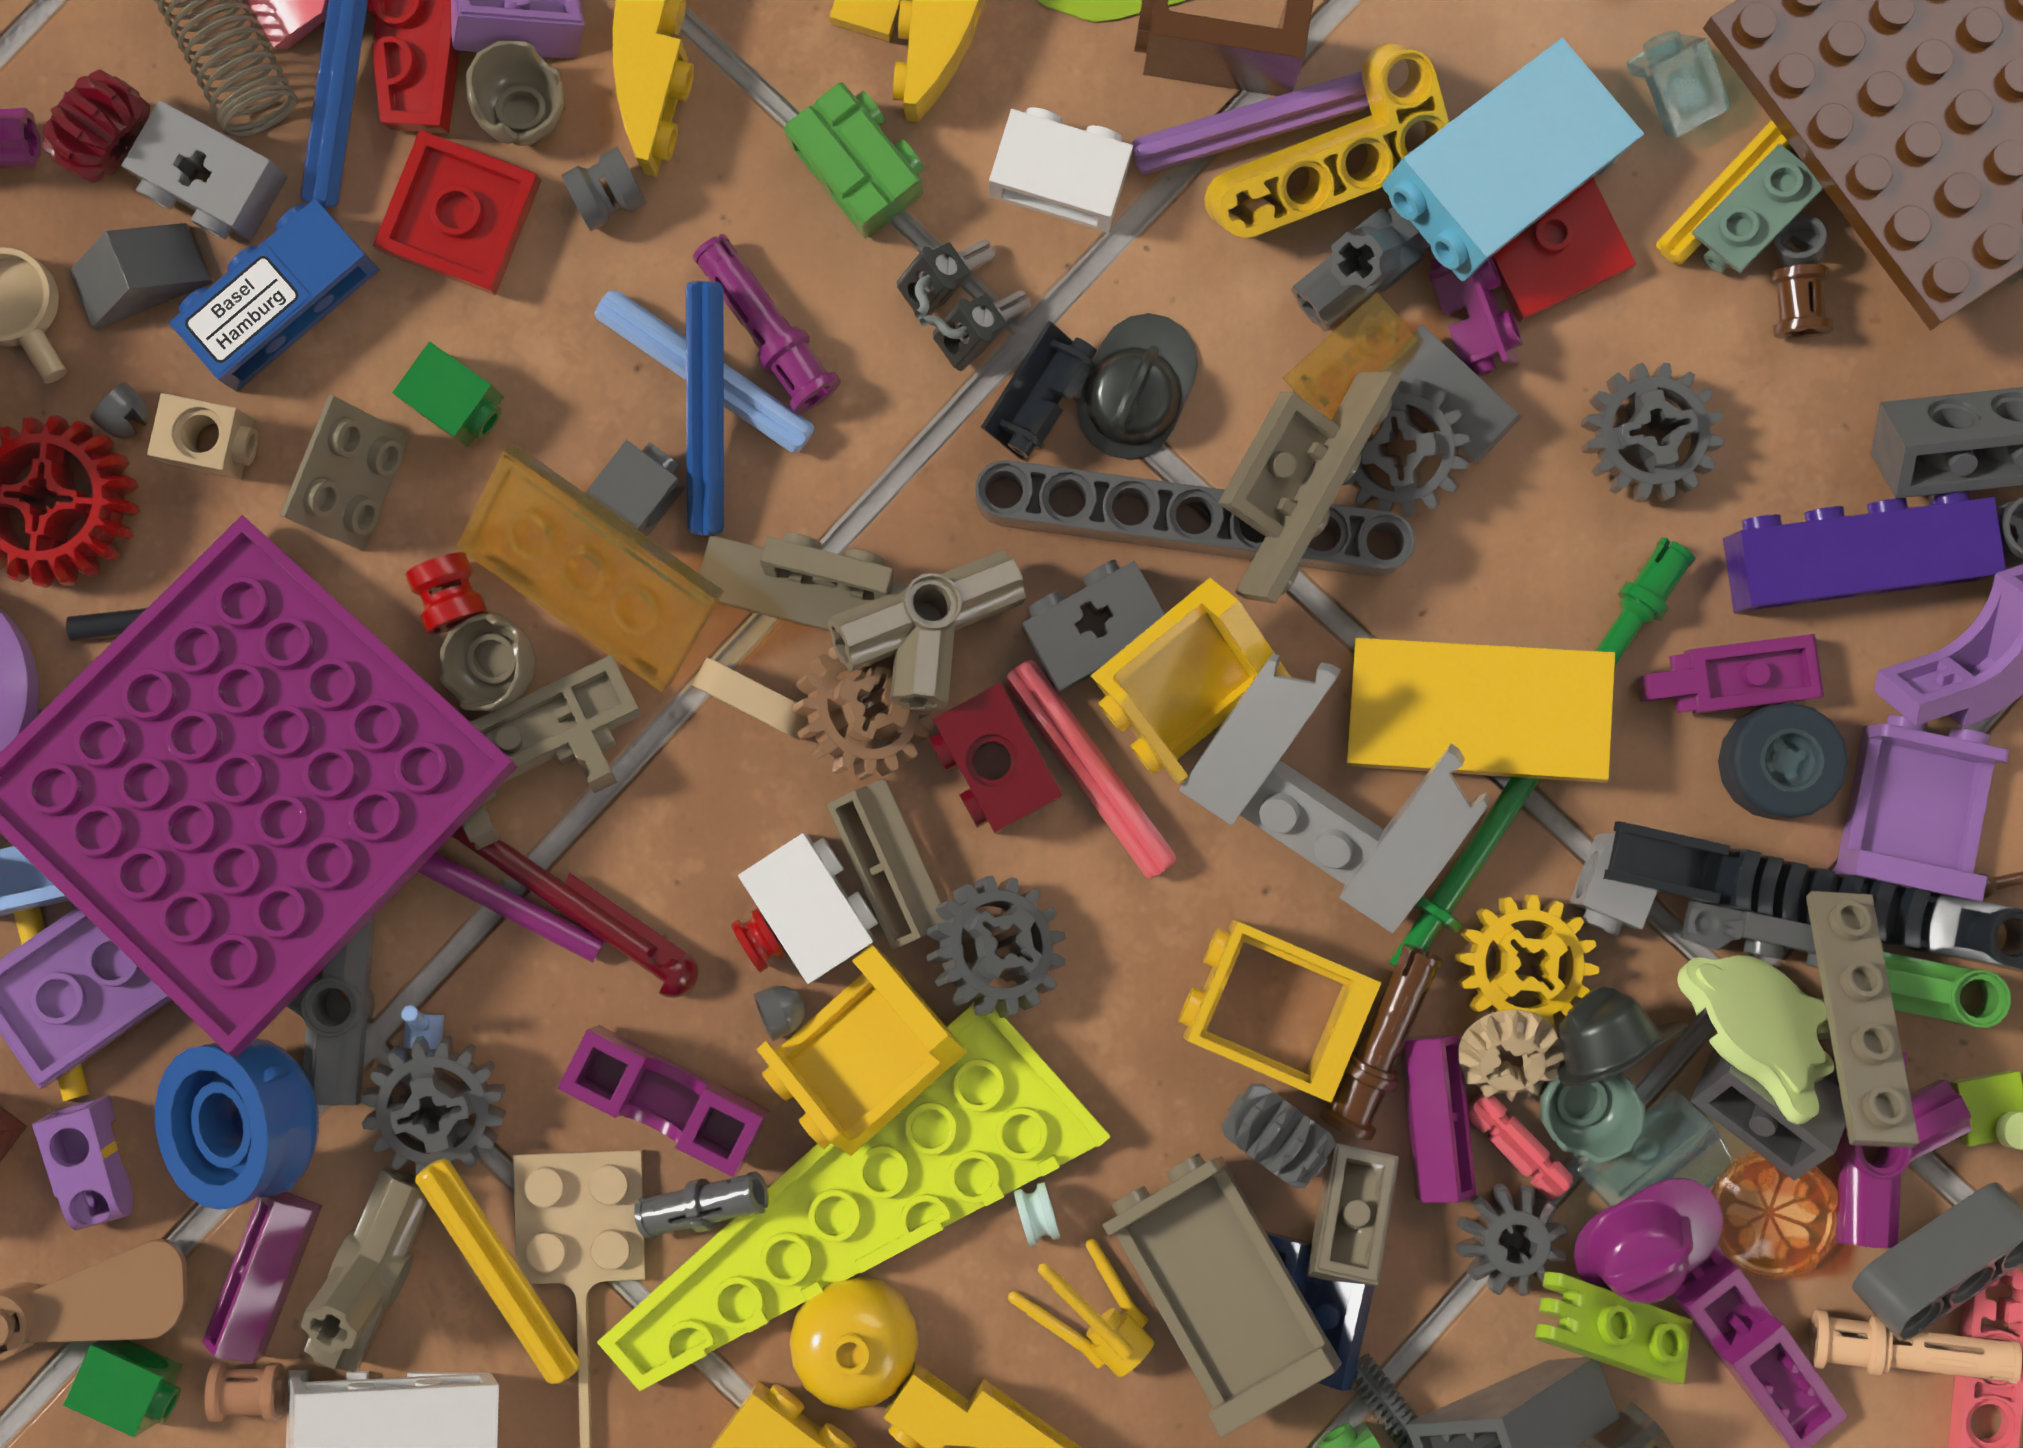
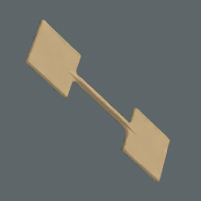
[513,1150,646,1448]

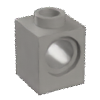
[1568,833,1657,936]

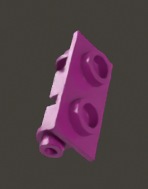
[1428,256,1523,377]

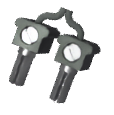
[897,240,1031,371]

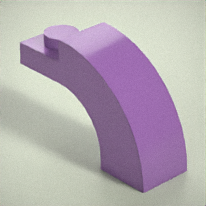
[1874,564,2023,729]

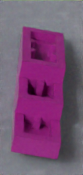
[1672,1244,1848,1448]

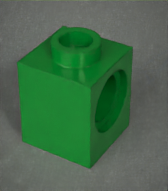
[392,341,504,447]
[63,1340,183,1438]

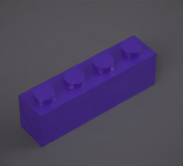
[1723,491,2006,613]

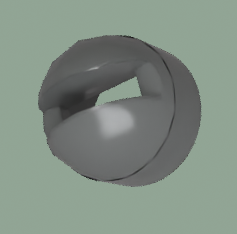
[1774,215,1828,267]
[90,382,149,438]
[753,985,805,1042]

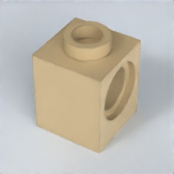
[147,393,258,480]

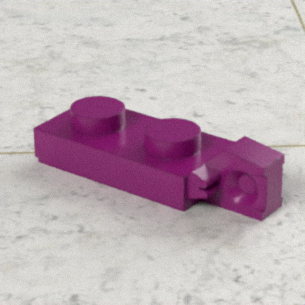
[1636,634,1824,714]

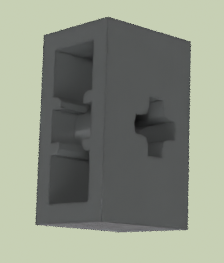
[1022,559,1165,694]

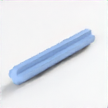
[595,290,814,453]

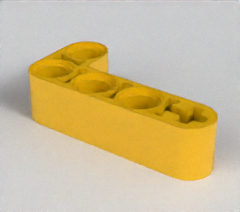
[1204,43,1449,238]

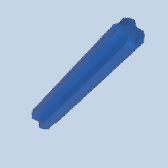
[300,0,368,207]
[686,281,724,535]

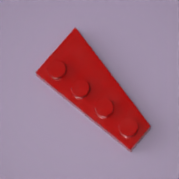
[367,0,459,133]

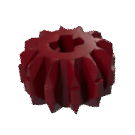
[42,69,150,183]

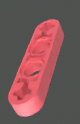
[1948,1268,2023,1448]

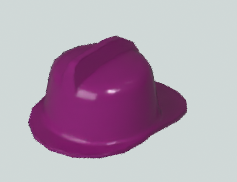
[1573,1178,1723,1304]

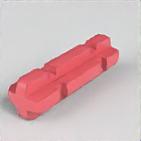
[1467,1093,1574,1201]

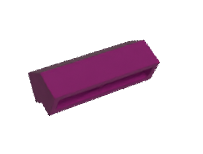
[1400,1034,1477,1203]
[202,1191,323,1364]

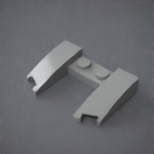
[1179,654,1490,934]

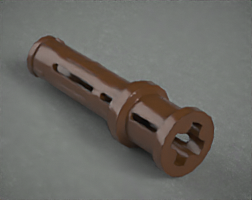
[1320,943,1443,1141]

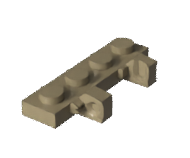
[462,654,642,850]

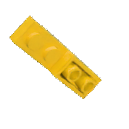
[613,0,694,178]
[893,0,985,123]

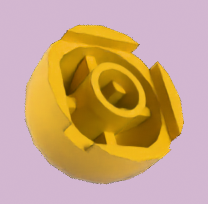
[789,1275,919,1410]

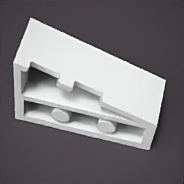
[286,1370,499,1448]

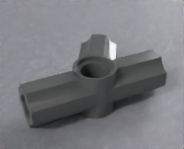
[1291,207,1431,332]
[286,915,375,1106]

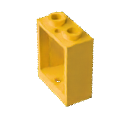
[1178,920,1381,1103]

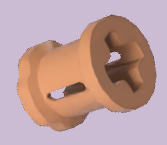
[204,1362,285,1422]

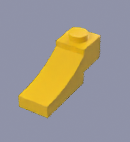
[883,1363,1082,1448]

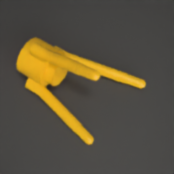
[1008,1239,1154,1378]

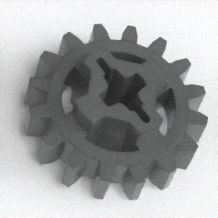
[1581,363,1724,503]
[1342,379,1473,517]
[926,876,1066,1018]
[361,1035,506,1175]

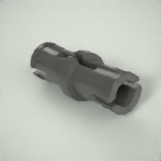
[634,1171,769,1239]

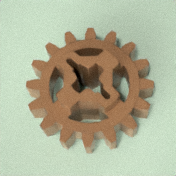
[792,647,933,780]

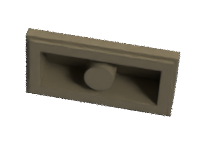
[1307,1143,1399,1287]

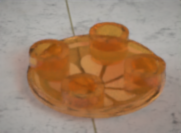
[1711,1151,1838,1279]

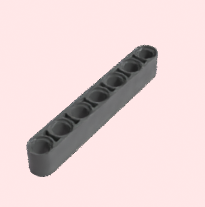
[975,460,1415,577]

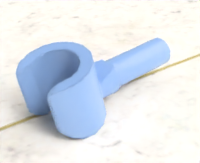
[401,1006,445,1049]

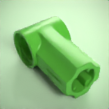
[1883,951,2011,1028]

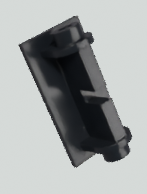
[981,321,1097,460]

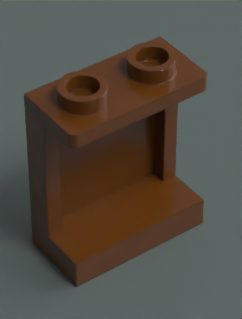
[1134,0,1314,96]

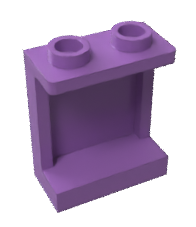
[1835,715,2010,902]

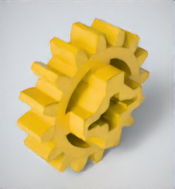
[1454,894,1599,1027]

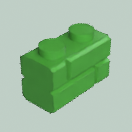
[783,82,925,239]

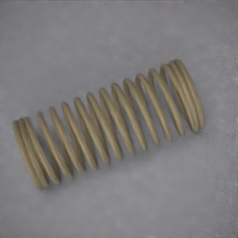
[154,0,297,136]

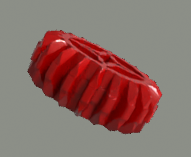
[0,415,141,588]

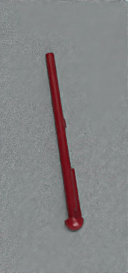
[452,826,698,998]

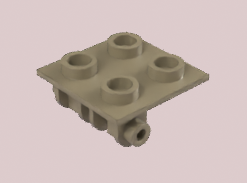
[280,394,410,551]

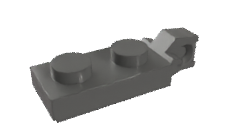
[1681,901,1818,968]

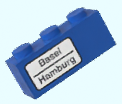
[169,198,380,392]

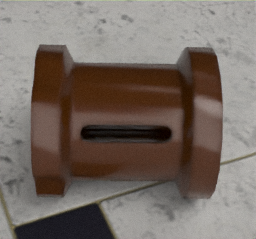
[1770,264,1833,339]

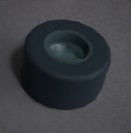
[1718,703,1849,820]

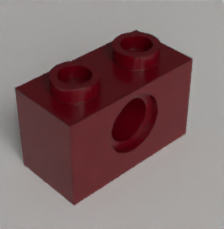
[928,682,1062,833]

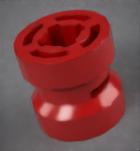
[405,552,488,635]

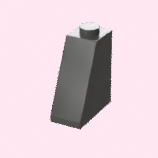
[1405,1357,1620,1448]

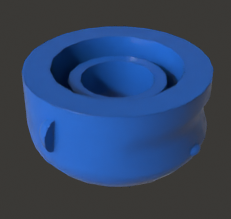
[155,1038,319,1210]

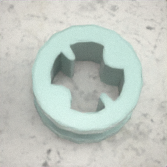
[1014,1182,1061,1247]

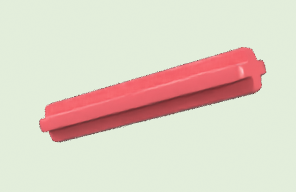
[1004,660,1176,879]

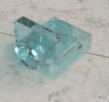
[1626,30,1732,137]

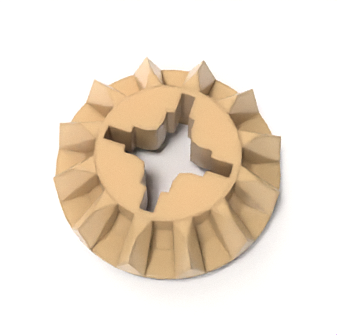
[1458,1010,1564,1102]

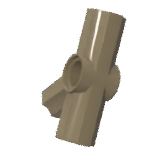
[827,550,1026,712]
[300,1167,430,1373]

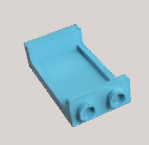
[1382,37,1644,281]

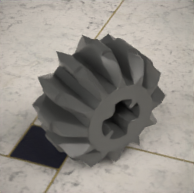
[1221,1083,1336,1188]
[1456,1184,1568,1296]

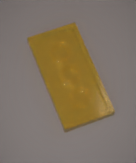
[456,443,724,692]

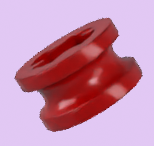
[731,908,788,972]

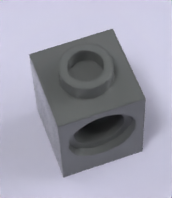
[580,439,685,547]

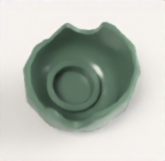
[1540,1065,1645,1163]

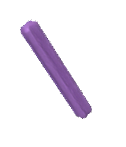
[1132,72,1370,175]

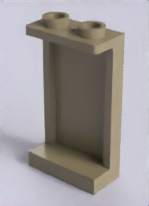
[1102,1153,1342,1437]

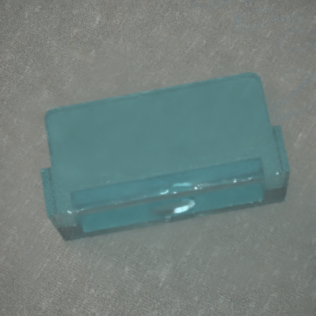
[1577,1088,1735,1207]

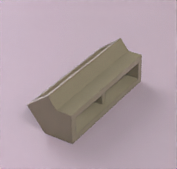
[826,778,945,950]

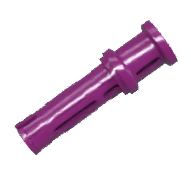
[693,234,841,414]

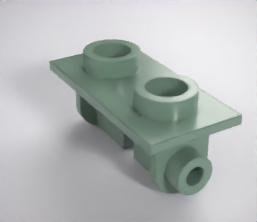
[1692,143,1823,273]

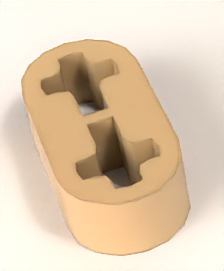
[692,657,808,740]

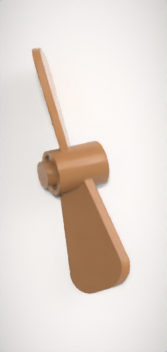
[0,1239,188,1360]

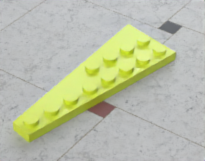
[597,1002,1111,1391]

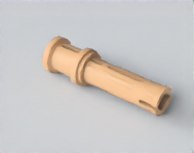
[1809,1309,2022,1384]

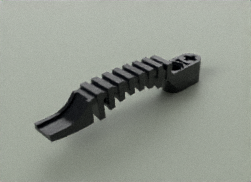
[1603,821,2023,973]

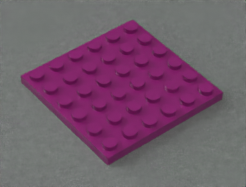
[0,515,518,1058]

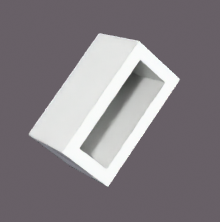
[989,107,1133,233]
[738,833,879,984]

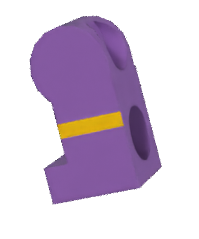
[32,1095,133,1231]

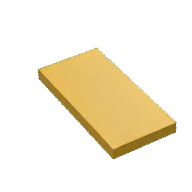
[1347,638,1615,783]

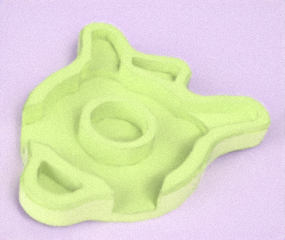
[1677,955,1835,1124]

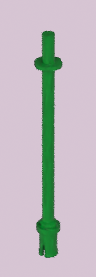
[1389,537,1696,967]

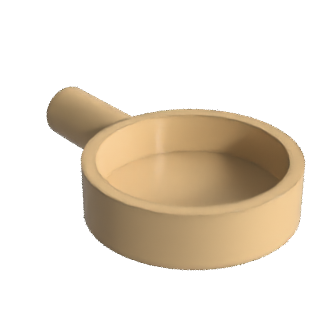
[0,247,67,383]

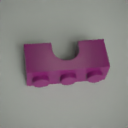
[557,1025,770,1177]

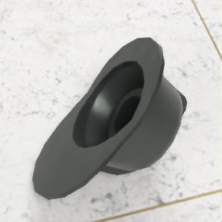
[1078,313,1198,459]
[1558,987,1688,1086]

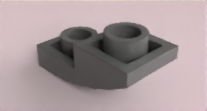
[1378,324,1522,464]

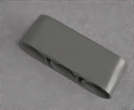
[1852,1182,2023,1341]

